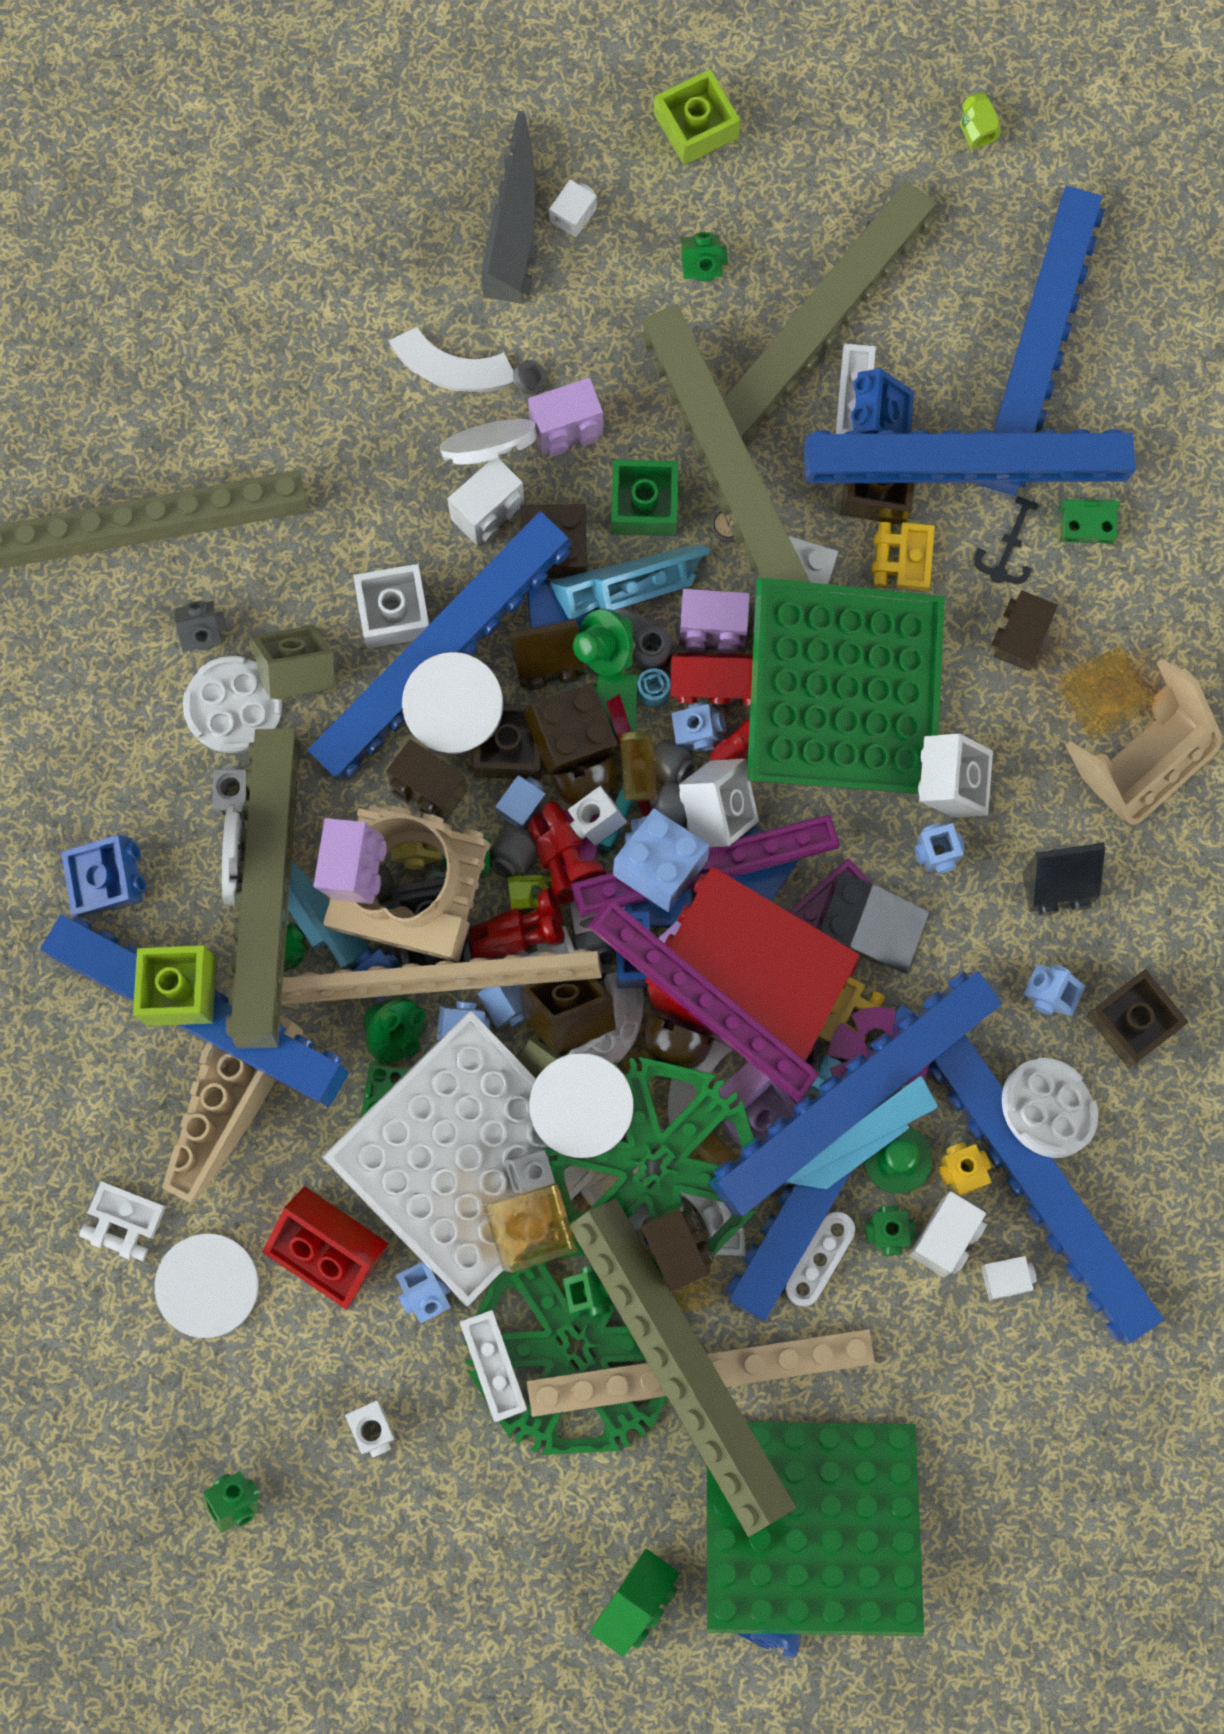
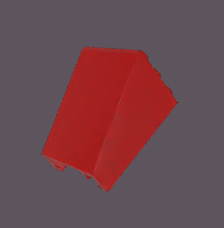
[646,867,860,1062]

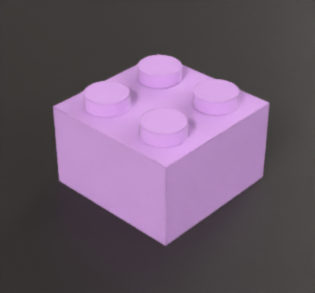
[528,377,603,456]
[679,589,750,654]
[313,818,386,904]

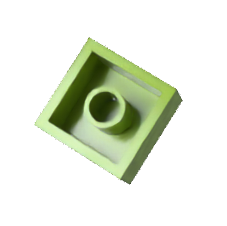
[654,69,741,165]
[133,945,217,1026]

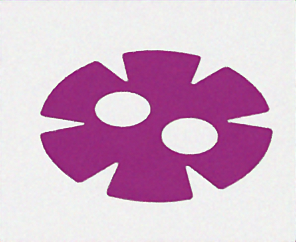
[828,1007,929,1108]

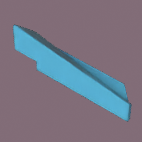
[550,544,710,619]
[288,860,373,970]
[784,1076,938,1190]

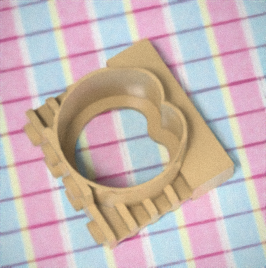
[323,806,491,963]

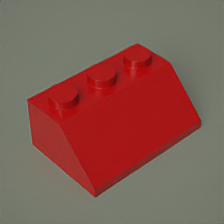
[670,652,753,705]
[262,1186,389,1310]

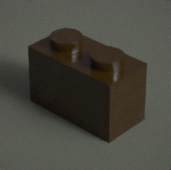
[991,590,1058,671]

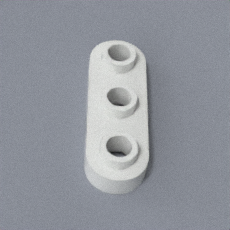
[785,1212,855,1307]

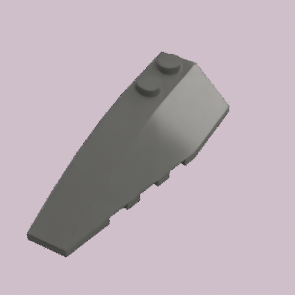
[481,110,538,304]

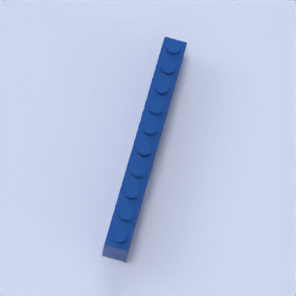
[978,185,1105,496]
[803,429,1136,483]
[308,511,572,781]
[40,915,350,1108]
[709,970,1003,1217]
[726,1005,916,1322]
[928,1035,1164,1345]

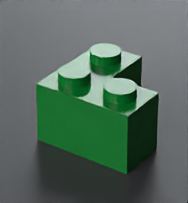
[589,1548,680,1658]

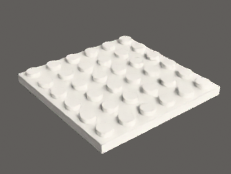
[322,1011,598,1306]

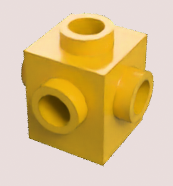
[938,1142,992,1197]

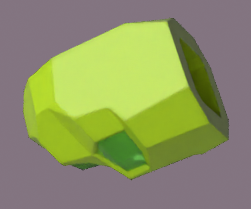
[959,92,1001,149]
[508,875,552,913]

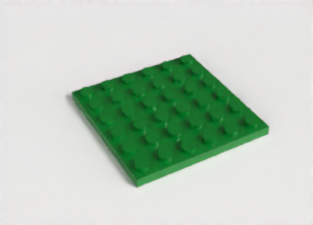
[747,577,945,794]
[706,1421,924,1636]

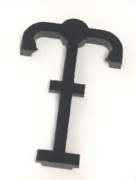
[974,496,1038,585]

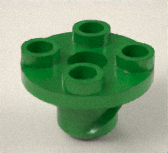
[573,609,634,676]
[363,998,426,1064]
[864,1128,933,1194]

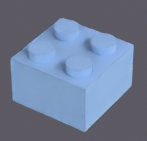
[613,808,710,912]

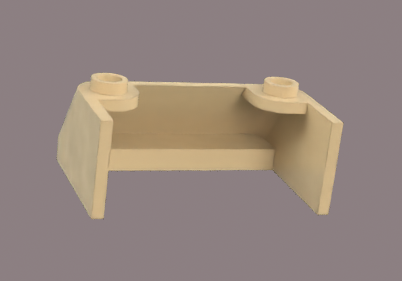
[1065,658,1222,825]

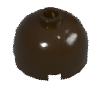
[551,752,619,805]
[644,1015,715,1069]

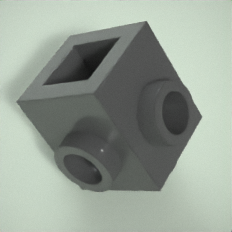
[175,600,226,652]

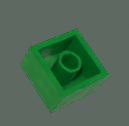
[611,459,678,536]

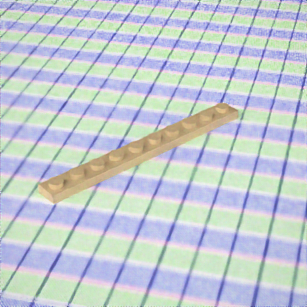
[281,949,602,1005]
[527,1329,875,1417]

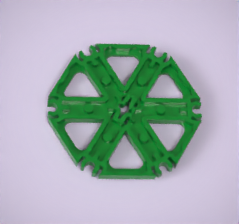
[544,1056,759,1277]
[464,1242,668,1455]

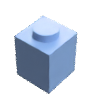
[495,775,546,829]
[477,984,527,1029]

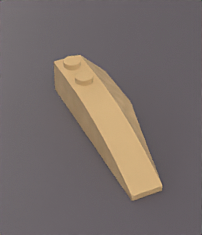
[162,1003,304,1205]

